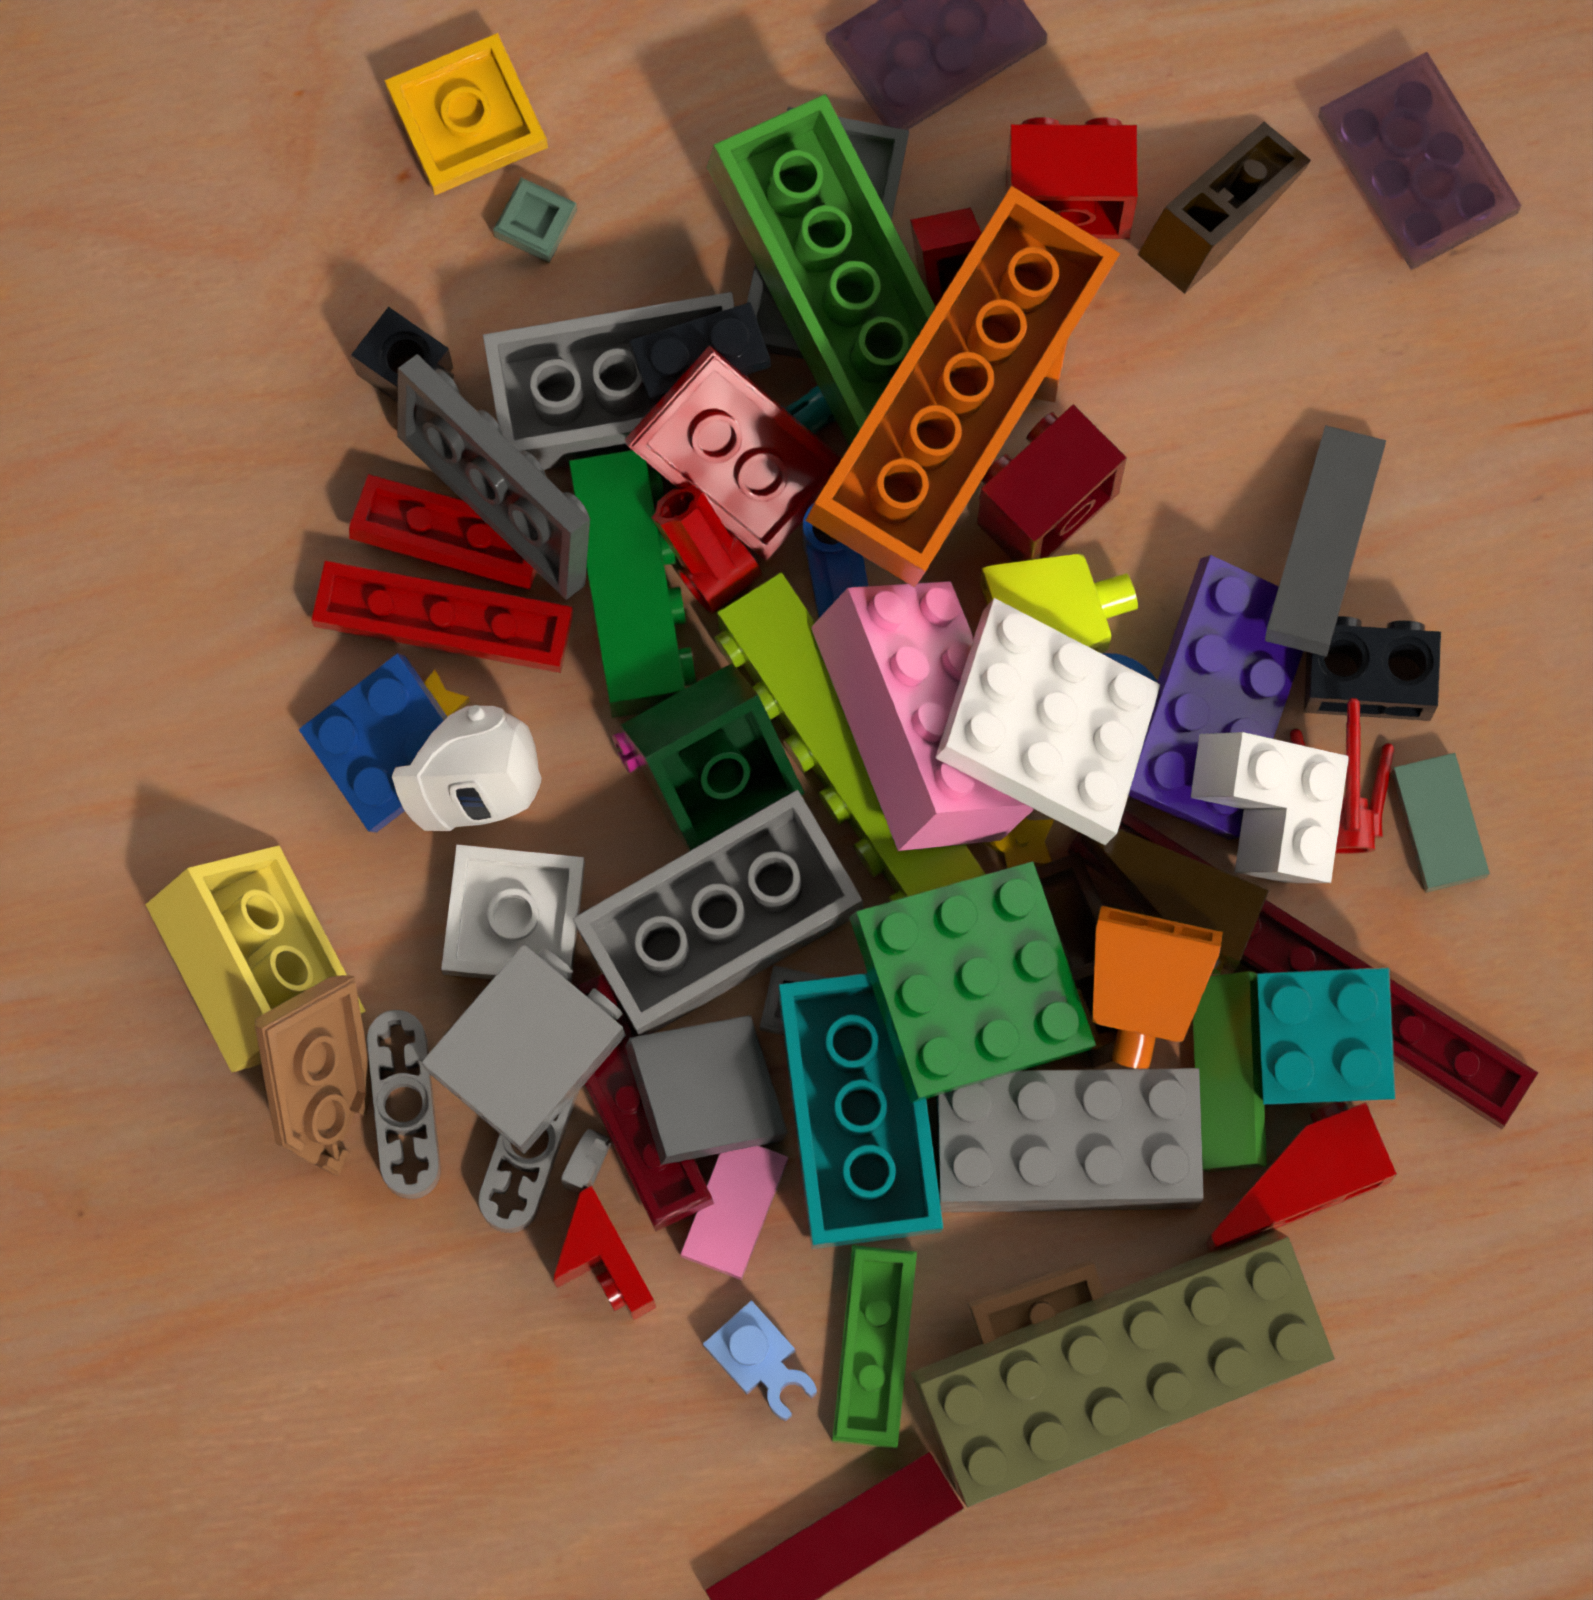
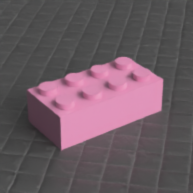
[811,581,1034,851]

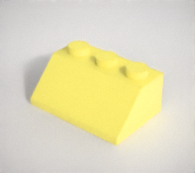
[145,845,366,1073]

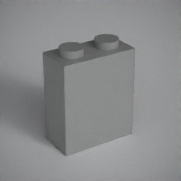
[421,944,625,1154]

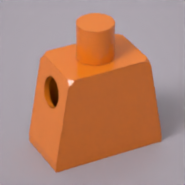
[1093,906,1223,1069]

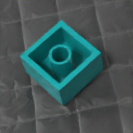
[1257,967,1396,1105]

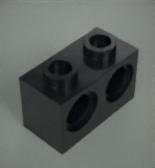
[1304,616,1441,721]

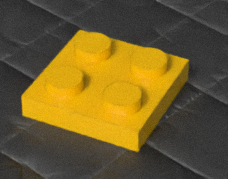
[384,33,548,195]

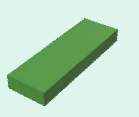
[1193,971,1267,1172]
[832,1245,917,1449]

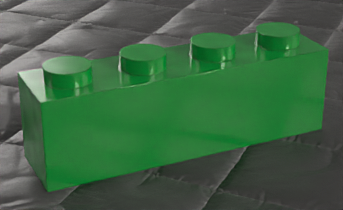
[569,450,696,718]

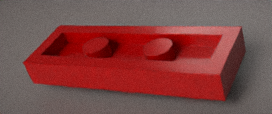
[349,474,536,590]

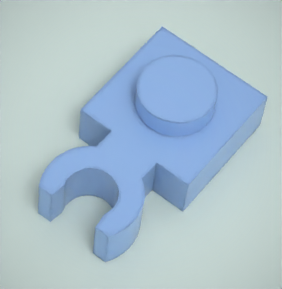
[703,1300,817,1421]

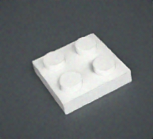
[441,845,585,983]

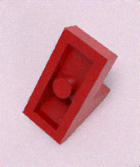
[553,1186,656,1320]

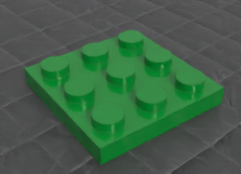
[849,861,1096,1103]

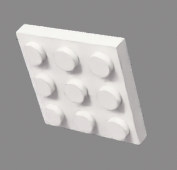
[935,598,1160,845]

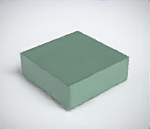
[493,177,577,263]

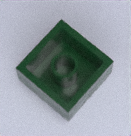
[620,663,805,851]

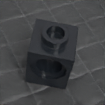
[351,306,454,403]

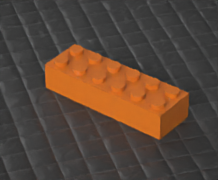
[805,186,1121,588]

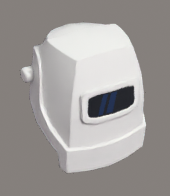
[392,705,542,831]

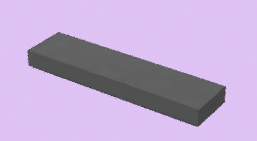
[1265,425,1386,657]

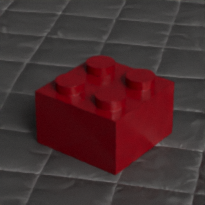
[977,404,1127,562]

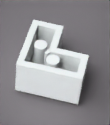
[1191,732,1348,883]

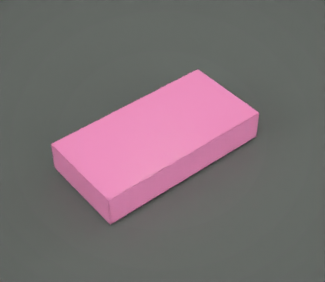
[681,1146,788,1280]

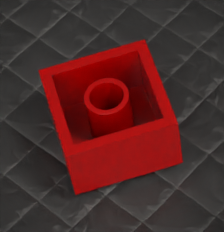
[1006,117,1138,239]

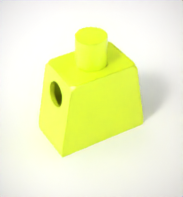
[980,554,1138,654]

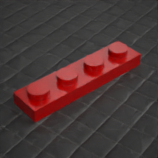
[311,561,574,673]

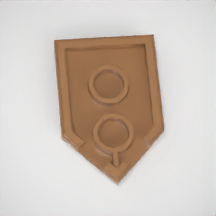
[255,975,373,1176]

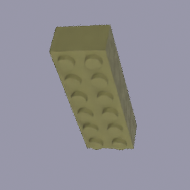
[911,1228,1335,1508]

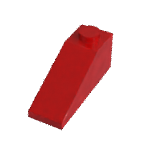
[1206,1101,1397,1252]

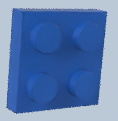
[298,653,447,833]

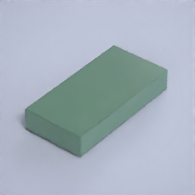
[1391,753,1490,893]

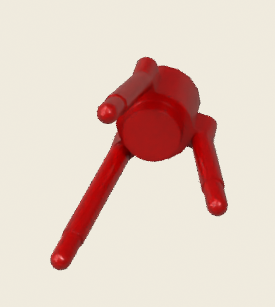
[1290,698,1394,854]

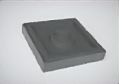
[625,1015,788,1165]

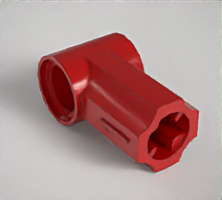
[651,485,762,614]

